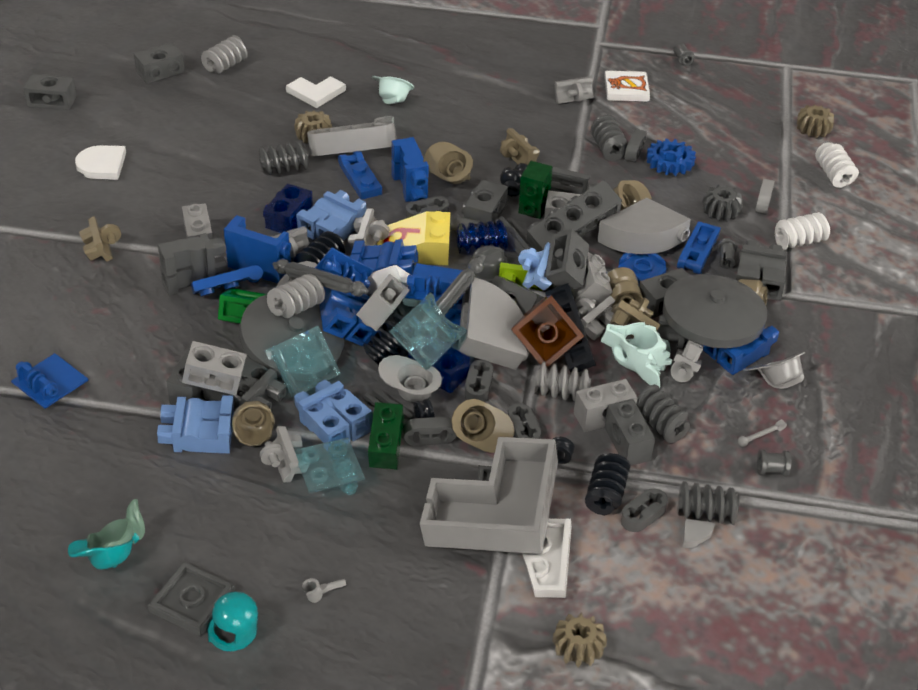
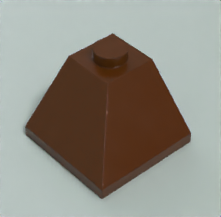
[511,296,584,367]

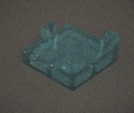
[389,292,467,370]
[264,326,341,398]

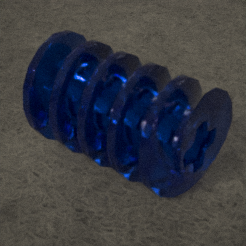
[457,220,508,254]

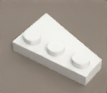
[522,519,572,598]

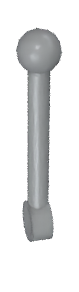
[738,419,787,447]

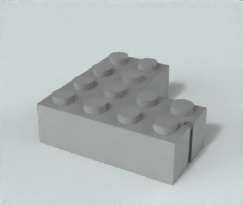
[420,437,558,554]

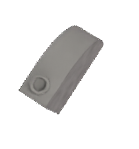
[598,198,691,254]
[458,277,529,370]

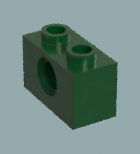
[518,161,553,219]
[368,402,404,470]

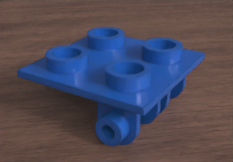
[315,247,374,289]
[405,263,463,306]
[11,353,89,409]

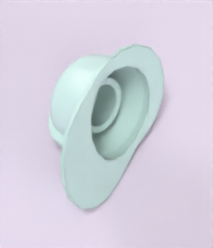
[372,76,414,104]

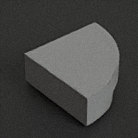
[683,519,715,548]

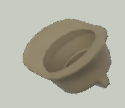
[424,142,473,184]
[613,180,652,211]
[451,399,514,453]

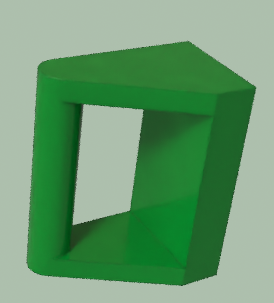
[218,288,267,323]

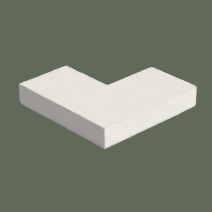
[286,76,346,108]

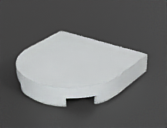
[75,145,126,180]

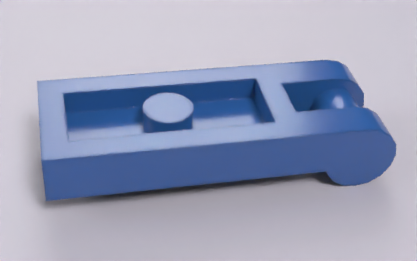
[338,151,382,200]
[677,221,721,274]
[191,265,263,297]

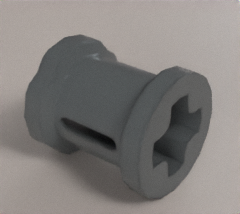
[757,449,791,476]

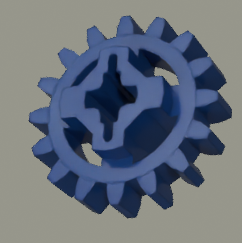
[647,138,696,176]

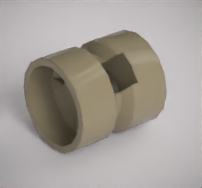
[607,267,643,308]

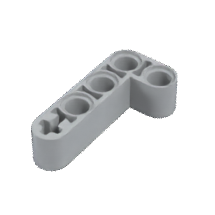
[307,116,397,156]

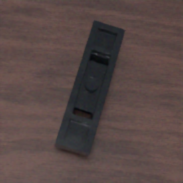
[545,283,596,372]

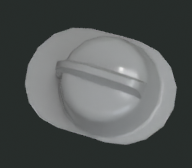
[743,352,805,389]
[378,355,442,402]

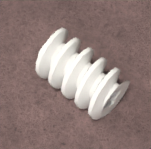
[815,142,859,188]
[775,212,830,250]

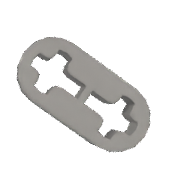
[755,178,775,214]

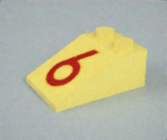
[377,211,450,265]

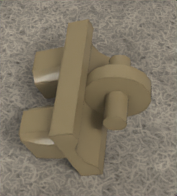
[500,128,540,165]
[79,216,121,262]
[610,298,660,339]

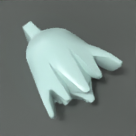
[601,322,672,388]

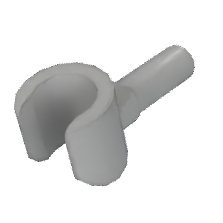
[302,578,346,603]

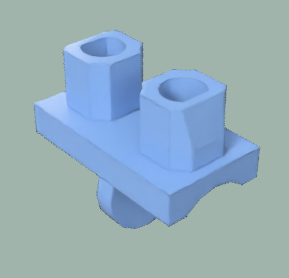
[518,242,552,291]

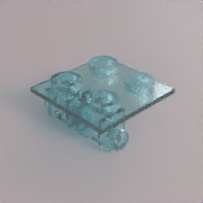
[294,438,365,495]

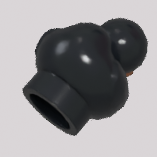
[500,163,528,196]

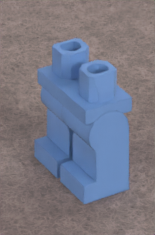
[296,190,367,241]
[294,379,373,454]
[157,395,234,454]

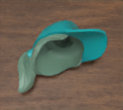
[68,499,145,570]

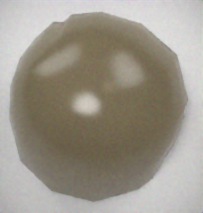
[232,401,274,446]

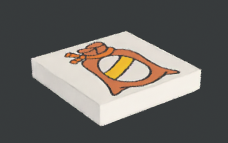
[604,71,650,102]

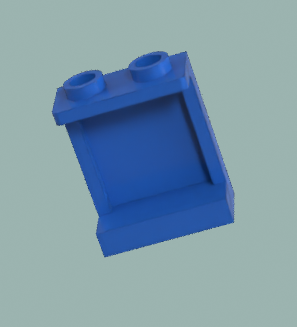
[224,215,291,283]

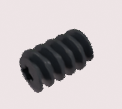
[294,231,346,265]
[363,313,421,366]
[585,453,631,516]

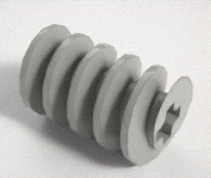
[201,35,248,74]
[267,274,325,318]
[534,362,592,402]

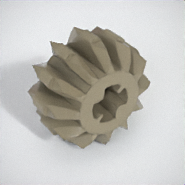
[797,104,834,138]
[294,110,332,143]
[552,612,607,668]

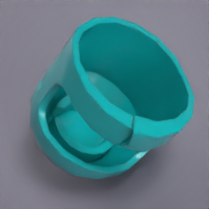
[208,591,258,651]

